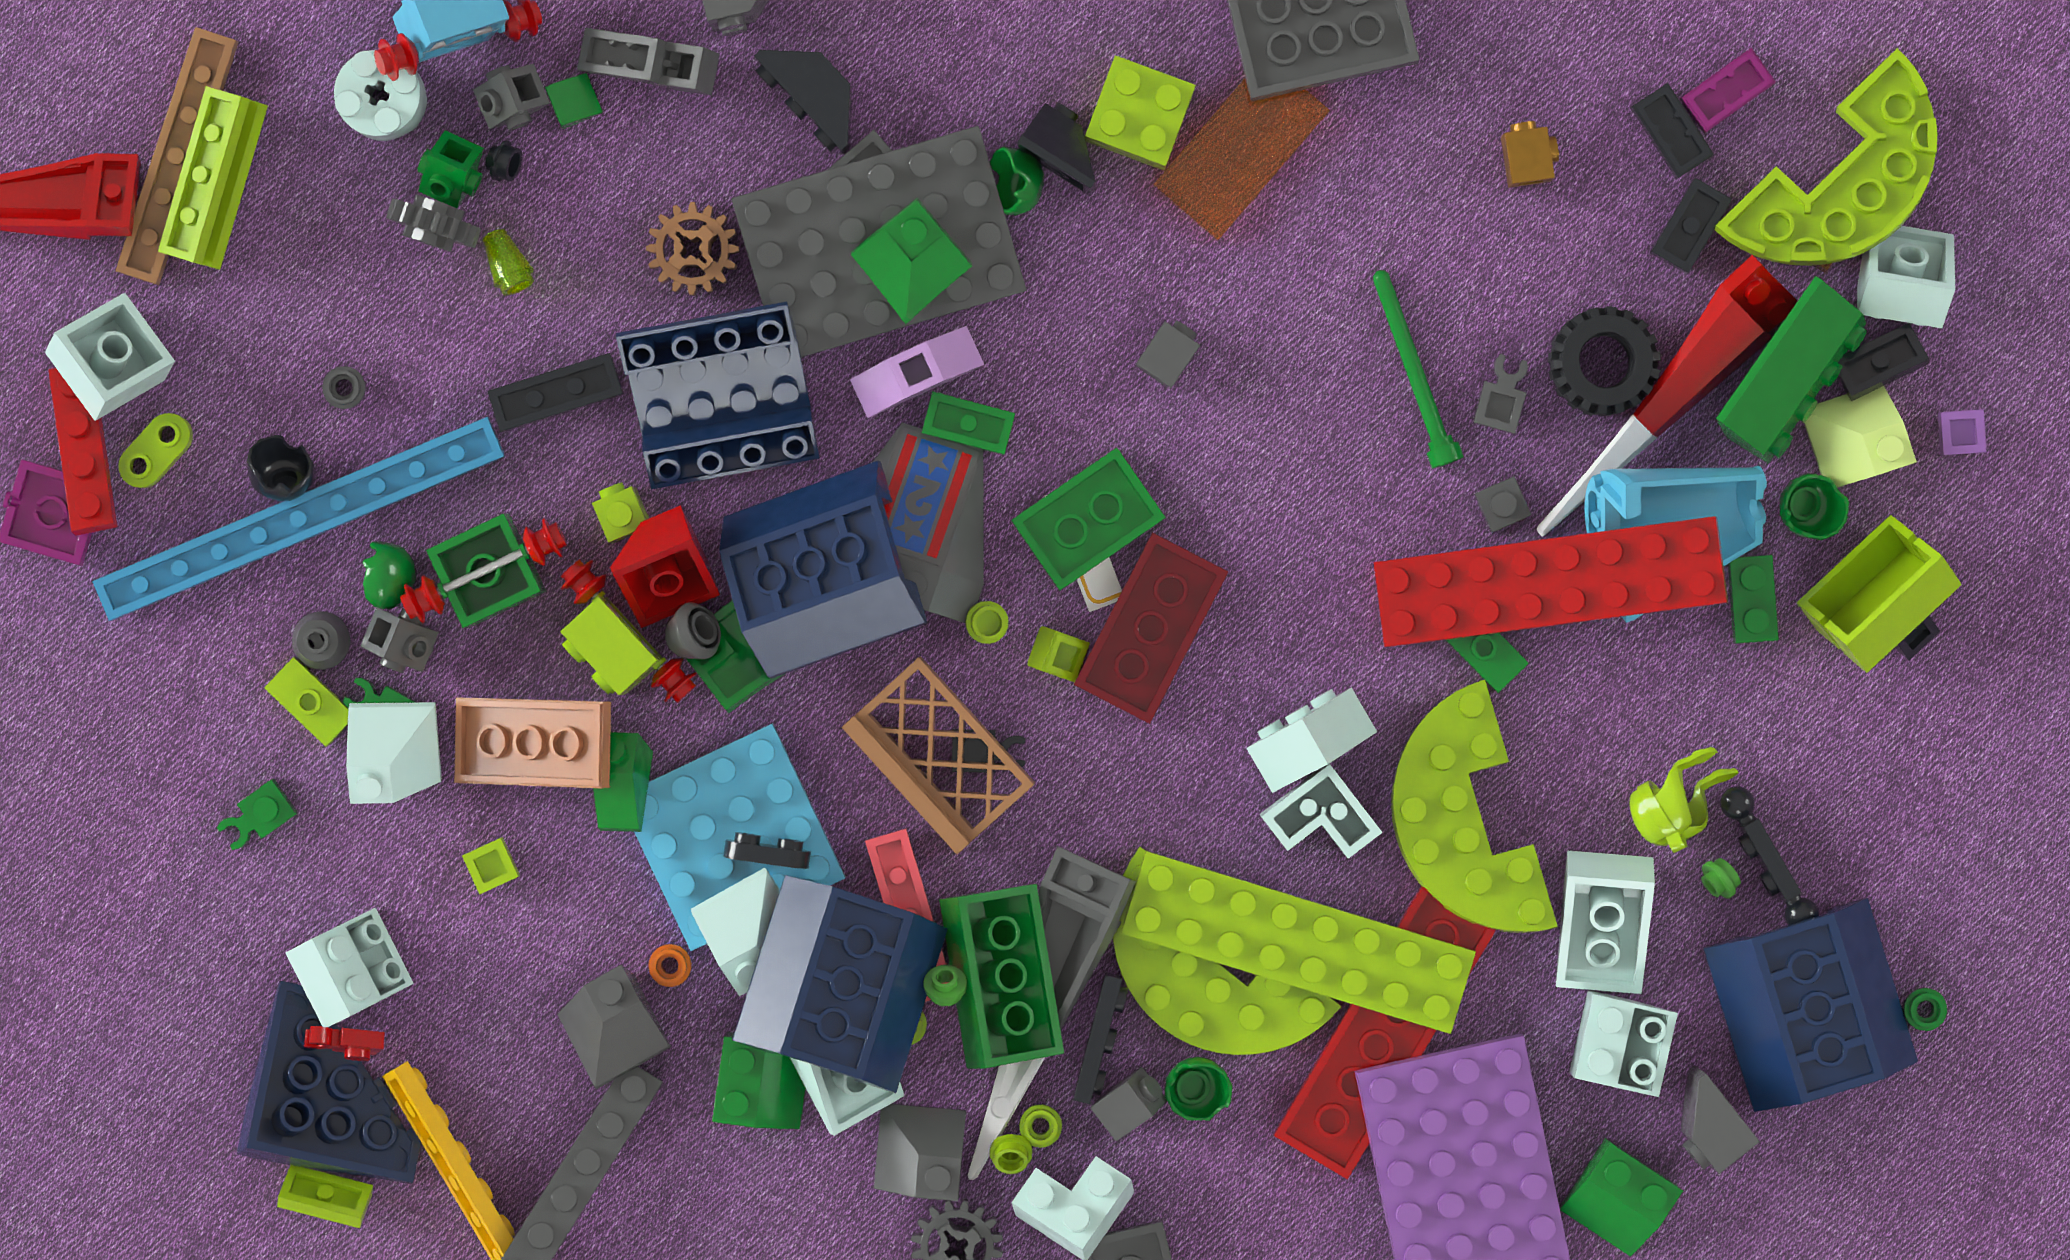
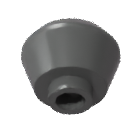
[665,603,721,659]
[292,611,350,670]

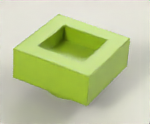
[462,837,520,894]

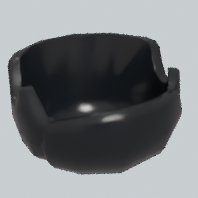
[247,435,315,501]

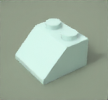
[1857,226,1955,328]

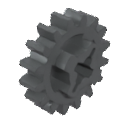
[386,195,481,252]
[911,1198,1003,1260]

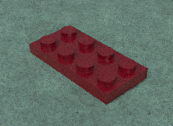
[1074,532,1228,724]

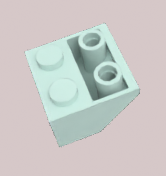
[286,908,414,1027]
[1569,990,1678,1097]

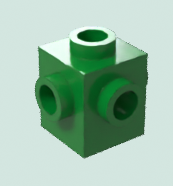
[417,130,484,208]

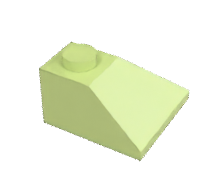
[1804,386,1917,487]

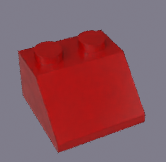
[610,505,720,628]

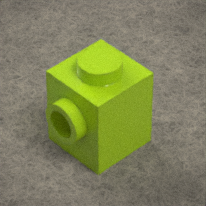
[592,482,649,543]

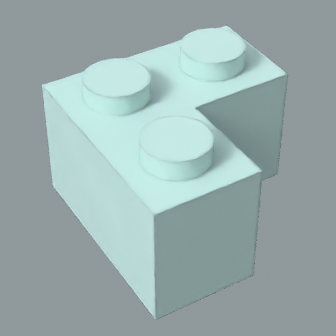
[1247,687,1377,793]
[1259,764,1383,859]
[1011,1156,1134,1260]

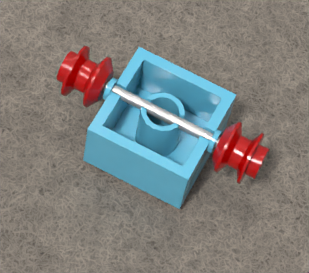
[374,0,542,81]

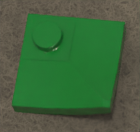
[851,198,972,324]
[687,600,785,713]

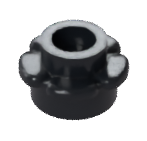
[485,140,522,181]

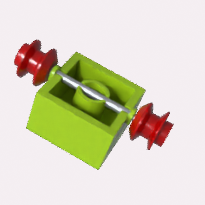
[560,559,697,703]

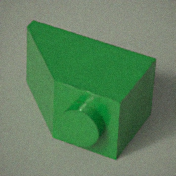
[593,732,653,832]

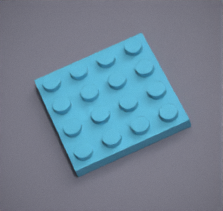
[634,723,846,951]

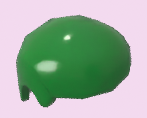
[989,146,1044,216]
[1780,473,1849,540]
[363,541,417,609]
[1164,1056,1233,1121]

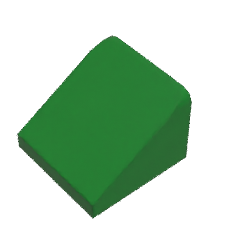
[545,73,603,129]

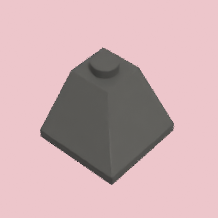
[557,965,671,1089]
[874,1103,966,1201]

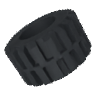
[1548,306,1661,416]

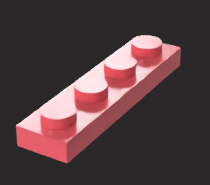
[865,828,949,1002]

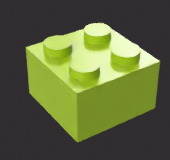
[1085,55,1196,171]

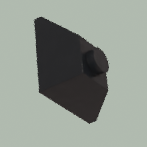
[1017,103,1095,196]

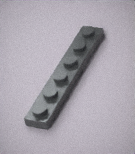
[501,1066,663,1260]

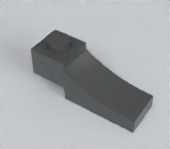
[577,28,720,96]

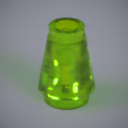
[482,229,534,296]

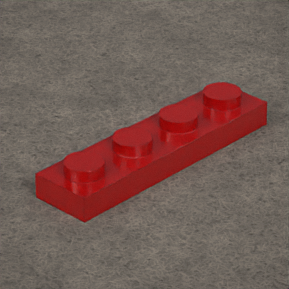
[48,368,117,536]

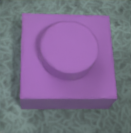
[1938,409,1987,456]

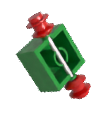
[400,513,567,628]

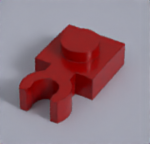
[304,1026,385,1061]

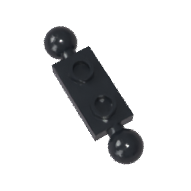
[1720,786,1819,925]

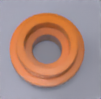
[649,944,692,987]

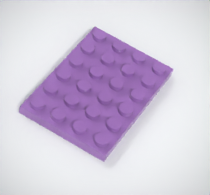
[1355,1033,1570,1260]

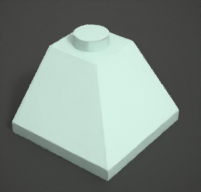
[346,702,442,804]
[691,868,780,996]

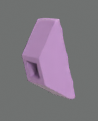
[850,326,984,418]

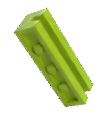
[158,86,268,270]

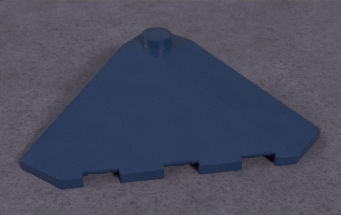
[237,981,421,1184]

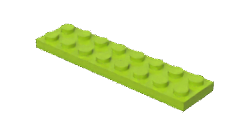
[1121,851,1476,1034]

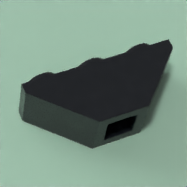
[754,50,852,155]

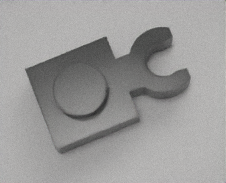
[1473,354,1528,434]

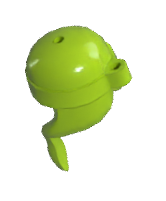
[1629,747,1739,853]

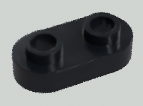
[723,832,811,869]

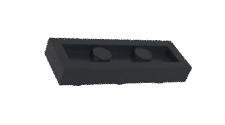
[487,353,624,432]
[1073,972,1128,1104]

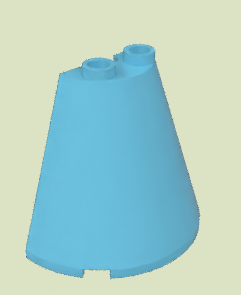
[1584,466,1767,623]

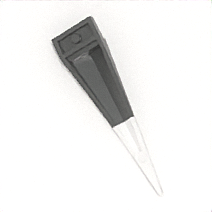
[968,846,1136,1180]

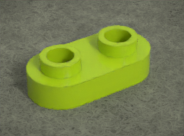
[118,413,193,488]

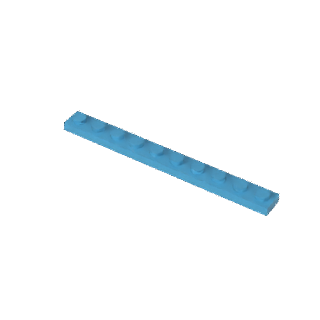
[92,417,506,621]

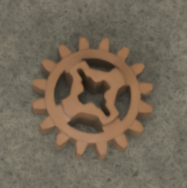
[646,202,740,296]

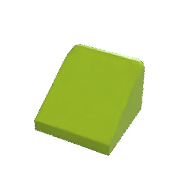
[1027,626,1090,683]

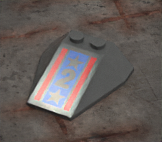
[873,422,984,623]

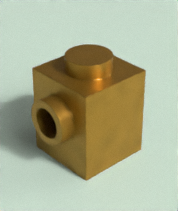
[1501,121,1559,188]

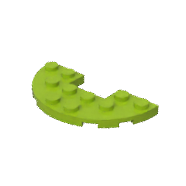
[1715,48,1937,266]
[1391,680,1558,933]
[1113,846,1342,1055]

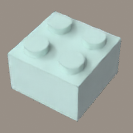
[45,293,175,421]

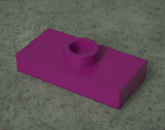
[1680,48,1776,134]

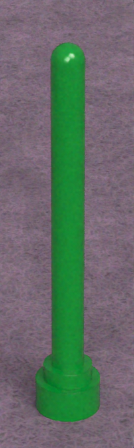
[1373,270,1464,469]

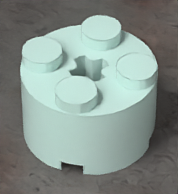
[334,50,427,141]

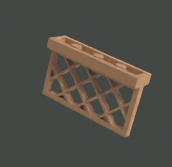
[842,656,1035,854]

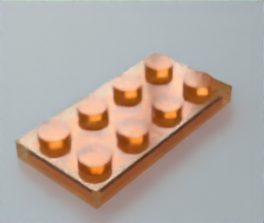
[1153,78,1330,241]

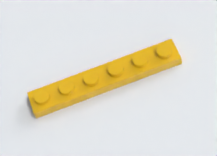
[382,1061,515,1260]

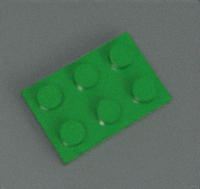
[1011,447,1166,592]

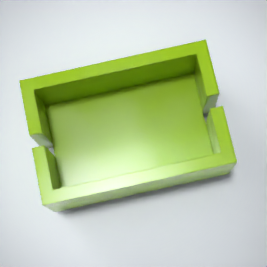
[1796,515,1962,673]

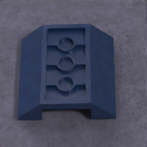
[616,301,820,490]
[719,461,927,679]
[732,875,948,1093]
[1703,897,1918,1112]

